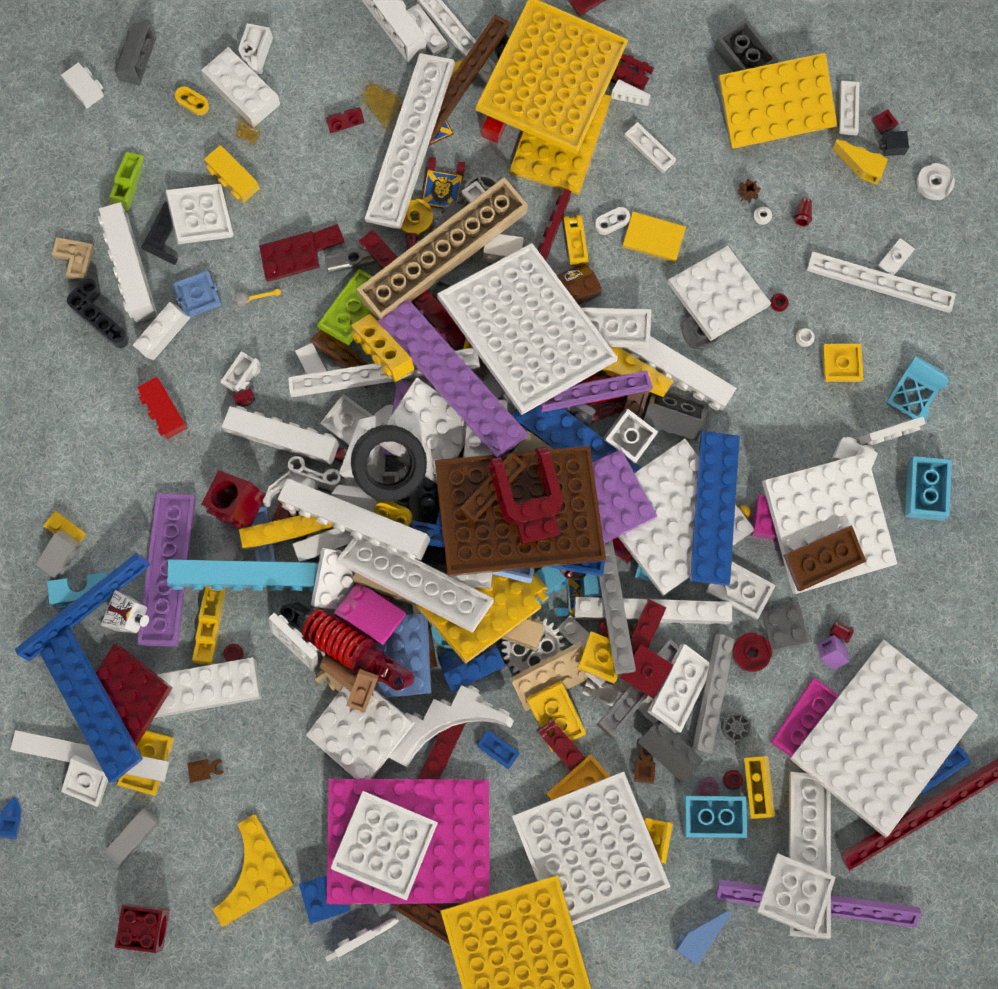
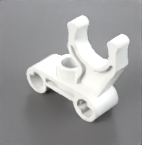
[263,456,342,516]

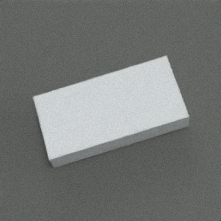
[295,343,326,374]

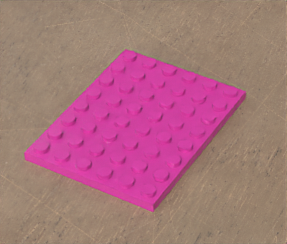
[326,779,490,904]

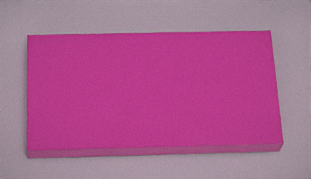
[770,678,839,757]

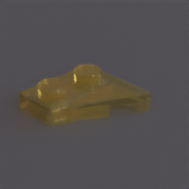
[362,83,403,129]

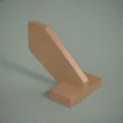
[320,654,379,713]

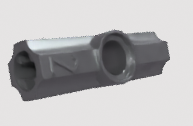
[325,248,376,274]

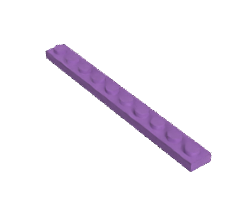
[716,879,921,928]

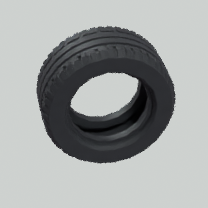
[351,425,427,501]

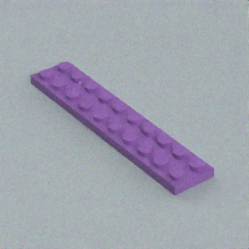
[377,299,528,458]

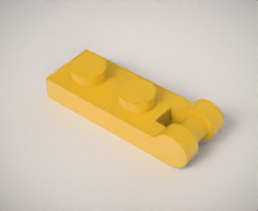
[563,215,589,265]

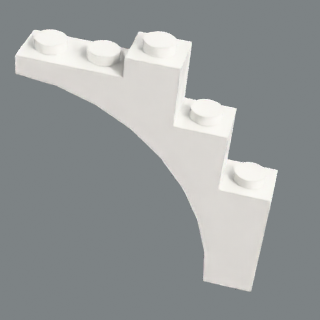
[388,685,514,767]

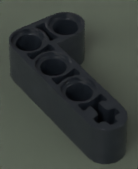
[67,278,129,348]

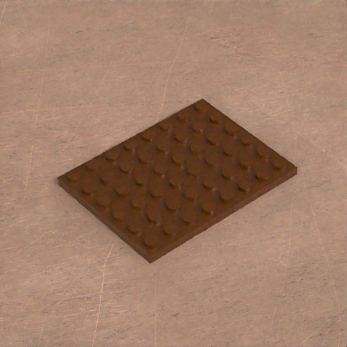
[434,446,606,577]

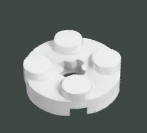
[916,163,955,200]

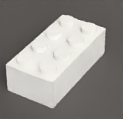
[201,47,280,128]

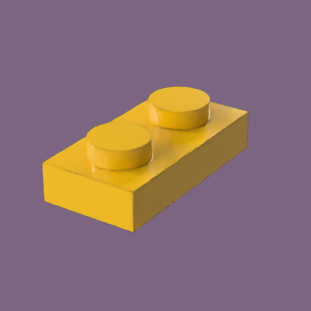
[43,511,87,542]

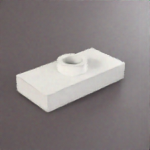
[877,238,915,275]

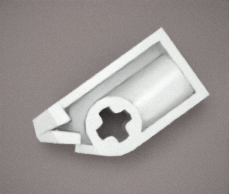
[239,23,273,74]

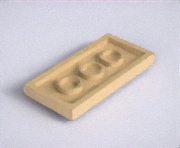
[510,642,589,712]

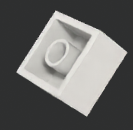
[603,409,658,463]

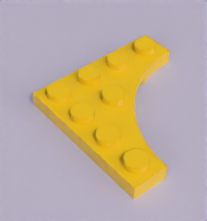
[213,814,294,927]

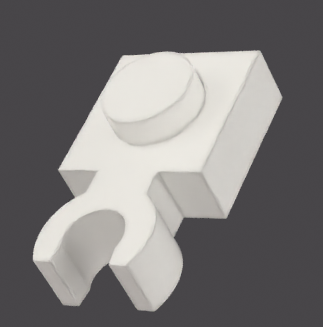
[583,679,620,706]

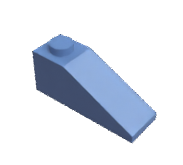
[675,911,731,965]

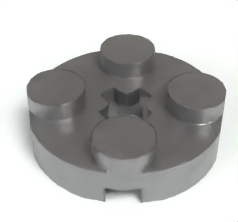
[682,316,719,350]

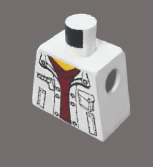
[101,590,149,633]

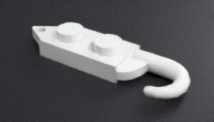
[325,917,399,962]

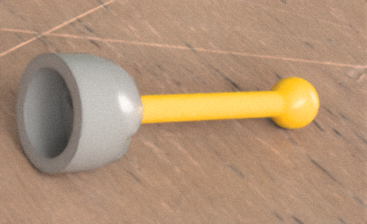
[235,289,281,308]

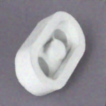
[595,207,630,235]

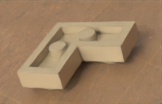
[52,237,94,280]

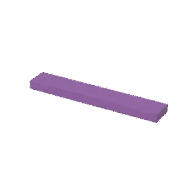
[539,371,653,412]

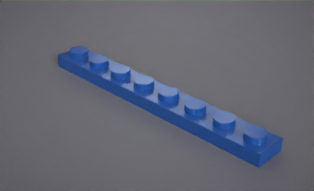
[15,553,151,661]

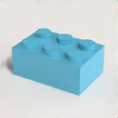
[905,456,952,521]
[683,796,747,838]

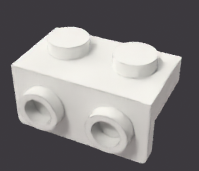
[220,351,261,393]

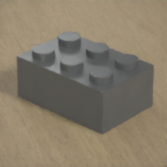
[714,19,779,72]

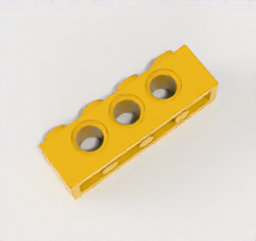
[351,314,414,382]

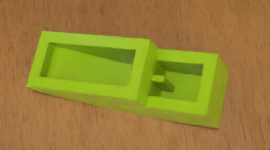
[109,152,144,211]

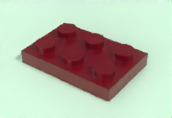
[259,231,320,282]

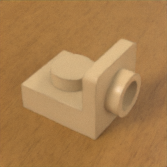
[315,670,343,692]

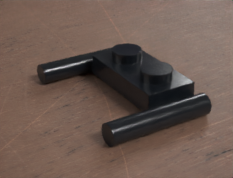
[141,201,178,265]

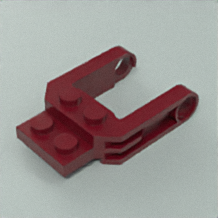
[489,447,564,545]

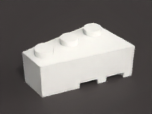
[339,415,386,484]

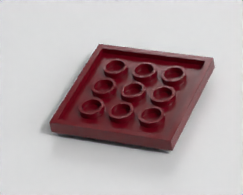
[96,643,173,747]

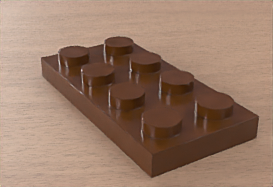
[783,525,867,591]

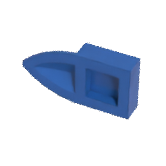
[0,798,21,840]

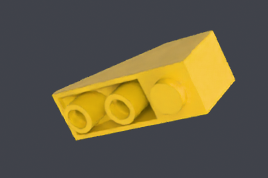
[832,140,888,185]

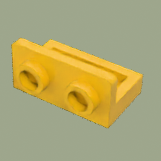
[643,817,673,864]

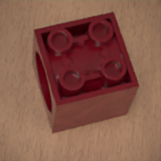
[201,470,266,529]
[114,904,170,953]

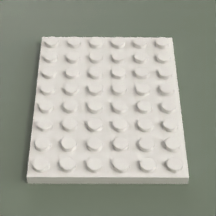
[437,243,618,415]
[790,640,978,838]

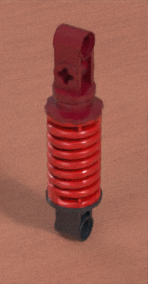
[280,602,414,691]

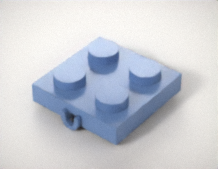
[173,271,222,318]

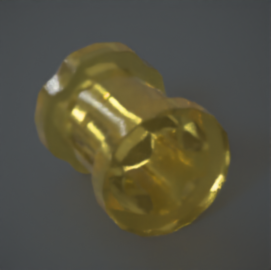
[236,122,260,145]

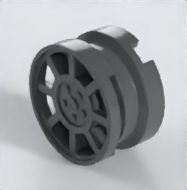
[721,713,751,742]

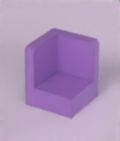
[818,635,850,669]

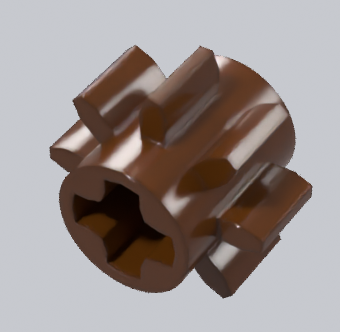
[737,179,761,203]

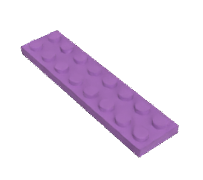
[137,494,196,647]

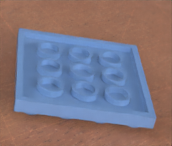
[360,614,431,698]

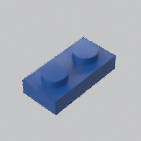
[476,730,520,770]

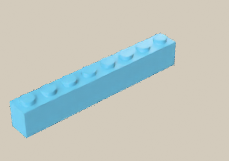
[167,560,319,592]

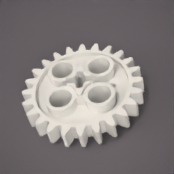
[502,616,565,673]

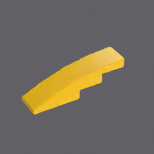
[192,587,226,665]

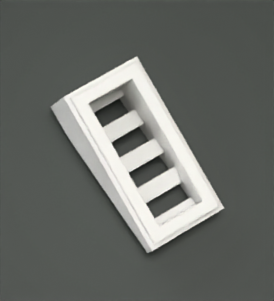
[611,80,651,106]

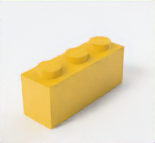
[204,145,260,203]
[744,756,775,819]

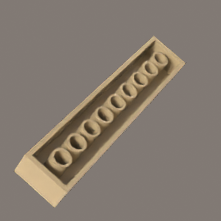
[357,177,528,320]

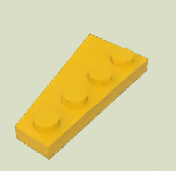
[602,347,674,397]

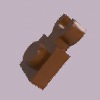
[633,747,656,784]
[187,759,224,783]

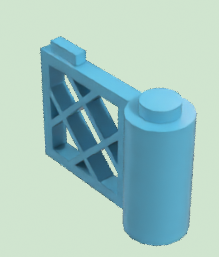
[886,355,950,420]

